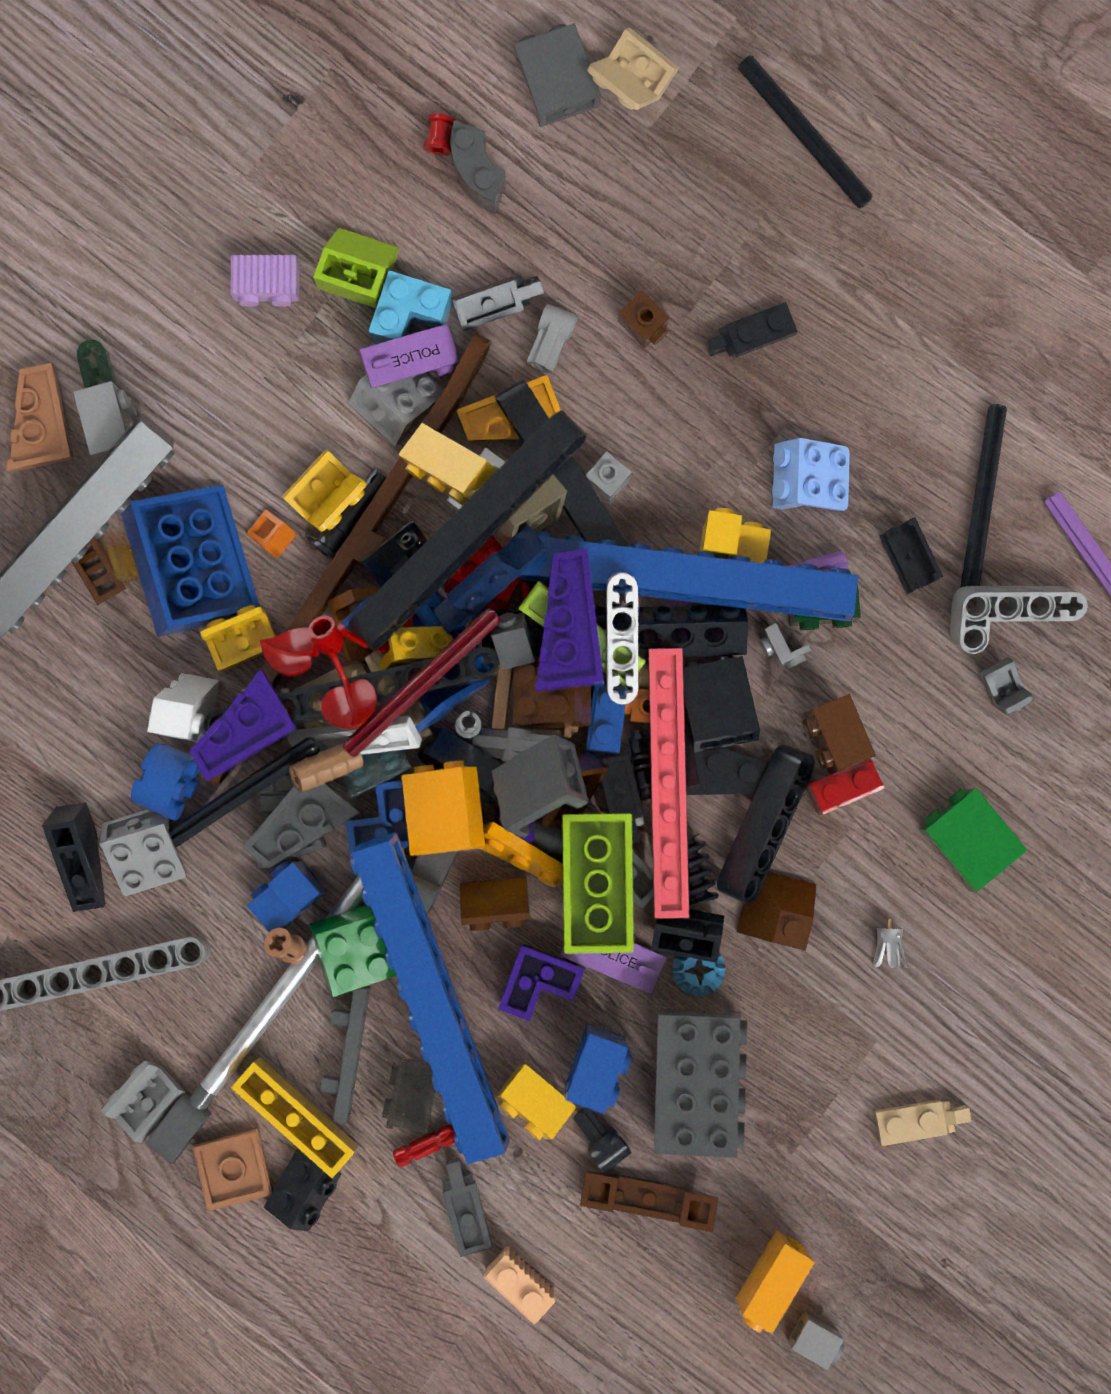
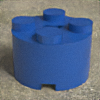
[131,743,200,821]

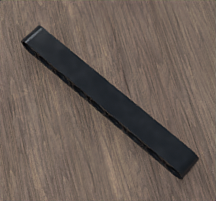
[349,410,587,650]
[204,647,500,731]

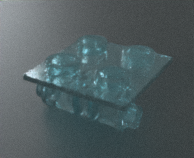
[342,749,411,799]

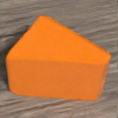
[246,509,296,558]

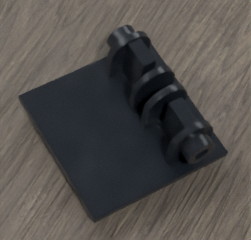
[360,520,428,587]
[628,721,700,801]

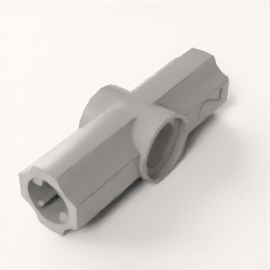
[472,728,549,762]

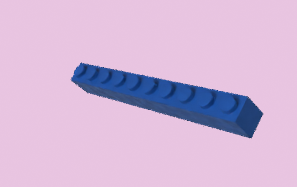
[519,531,859,621]
[350,832,510,1164]

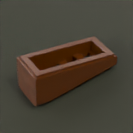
[71,537,126,605]

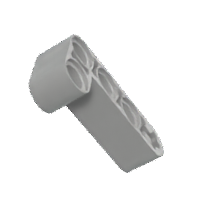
[950,586,1088,654]

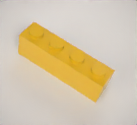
[231,1057,359,1178]

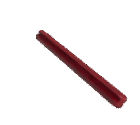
[342,608,501,757]

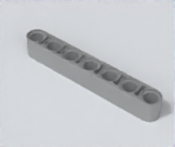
[0,935,211,1011]

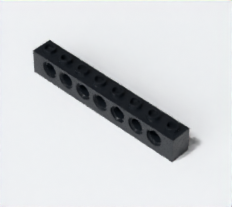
[481,603,748,663]

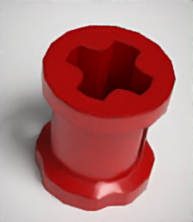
[423,113,456,156]

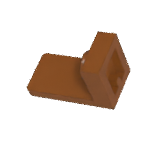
[327,585,377,663]

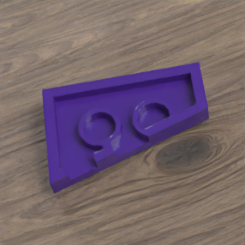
[189,669,297,781]

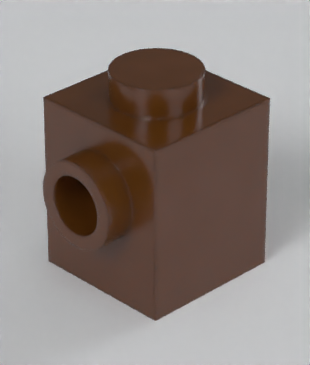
[618,291,669,349]

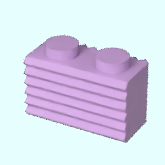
[231,255,300,307]

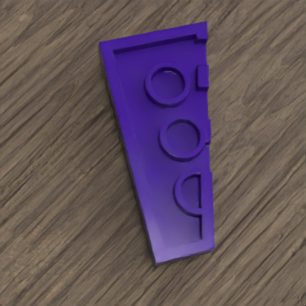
[535,549,604,692]

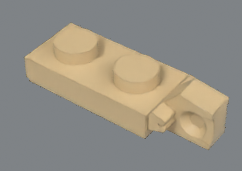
[874,1099,972,1146]

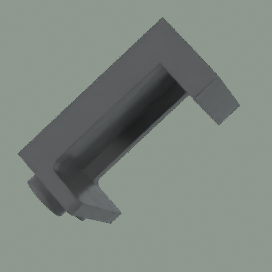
[514,23,601,127]
[491,734,589,837]

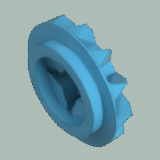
[672,953,726,997]

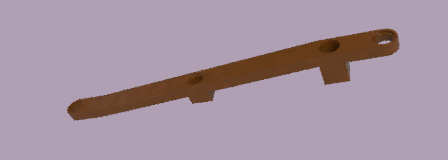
[203,333,492,786]

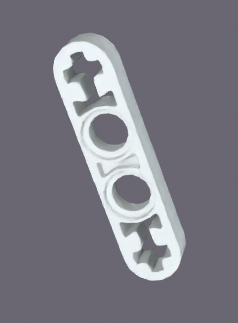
[606,572,638,704]

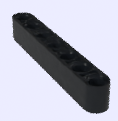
[495,379,629,547]

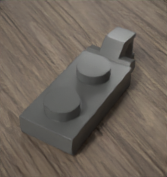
[442,1157,493,1257]

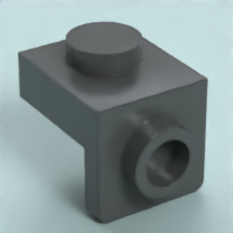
[980,657,1034,715]

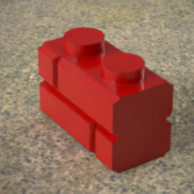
[806,758,884,815]

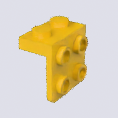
[281,450,367,532]

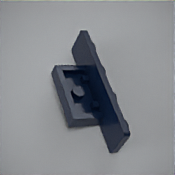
[434,526,546,635]

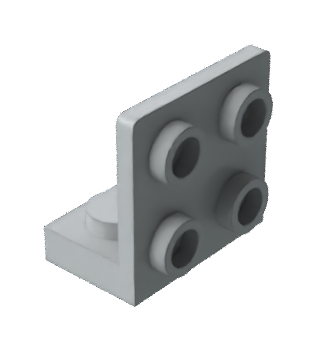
[348,368,444,446]
[99,809,186,896]

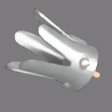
[873,919,908,968]

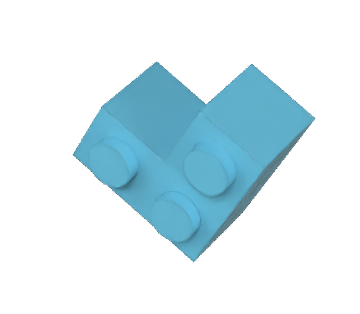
[368,270,453,344]

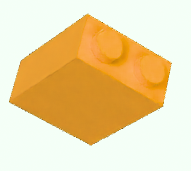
[402,761,485,856]
[736,1229,815,1334]

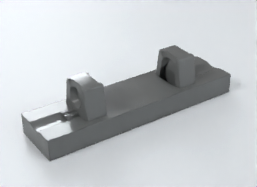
[320,986,371,1124]

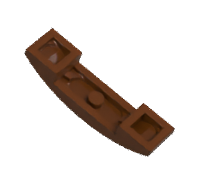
[580,1171,718,1232]

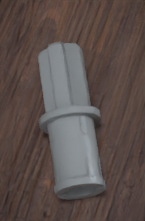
[455,711,481,738]

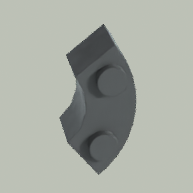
[451,121,506,214]

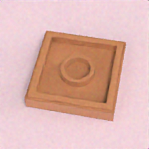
[192,1127,273,1212]

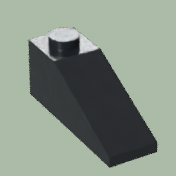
[42,802,106,912]

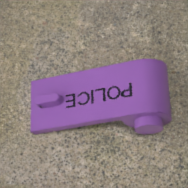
[358,325,460,388]
[560,943,667,994]

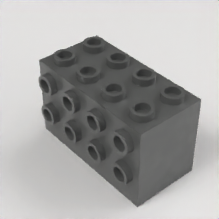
[654,1008,747,1158]

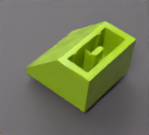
[313,228,400,308]

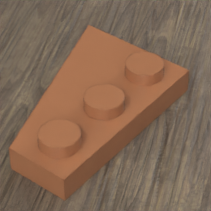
[6,363,74,473]

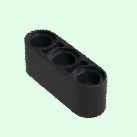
[418,728,502,806]

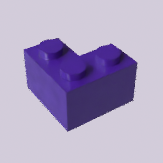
[498,943,585,1021]

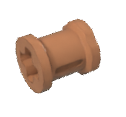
[264,928,307,964]

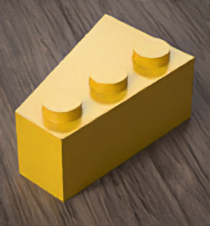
[398,423,497,506]

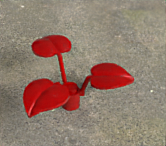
[260,616,413,730]

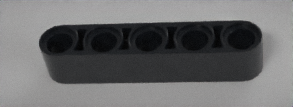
[717,744,815,904]

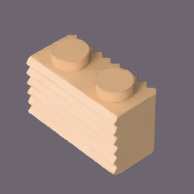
[484,1246,555,1324]

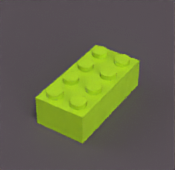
[563,814,634,953]

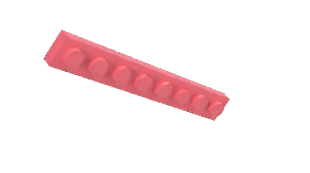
[648,648,689,918]

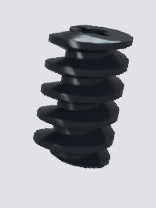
[687,833,719,906]

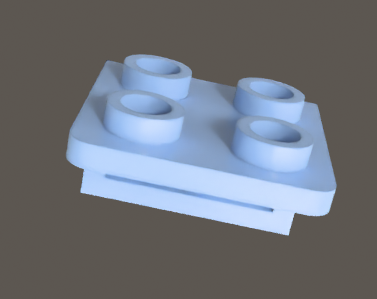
[772,438,850,511]

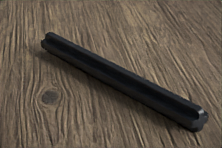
[739,55,873,209]
[960,404,1007,588]
[169,737,321,847]

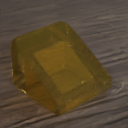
[107,545,140,583]

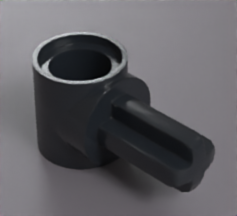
[573,1107,632,1173]

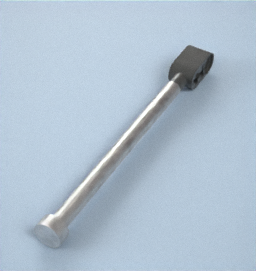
[146,876,364,1164]

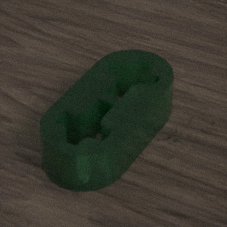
[77,340,117,388]

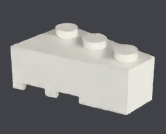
[147,673,220,742]

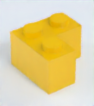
[699,508,771,563]

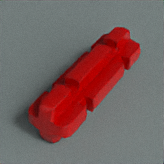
[393,1125,456,1167]

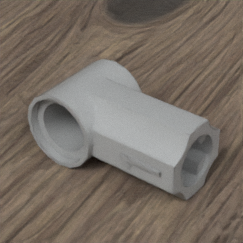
[527,303,578,374]

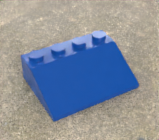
[121,485,260,637]

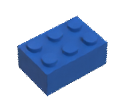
[565,1023,632,1114]

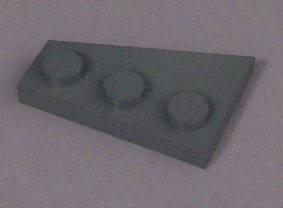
[243,783,361,869]

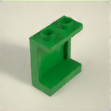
[920,787,1028,892]

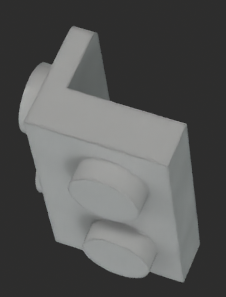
[101,1060,185,1143]

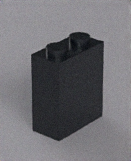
[683,655,760,753]

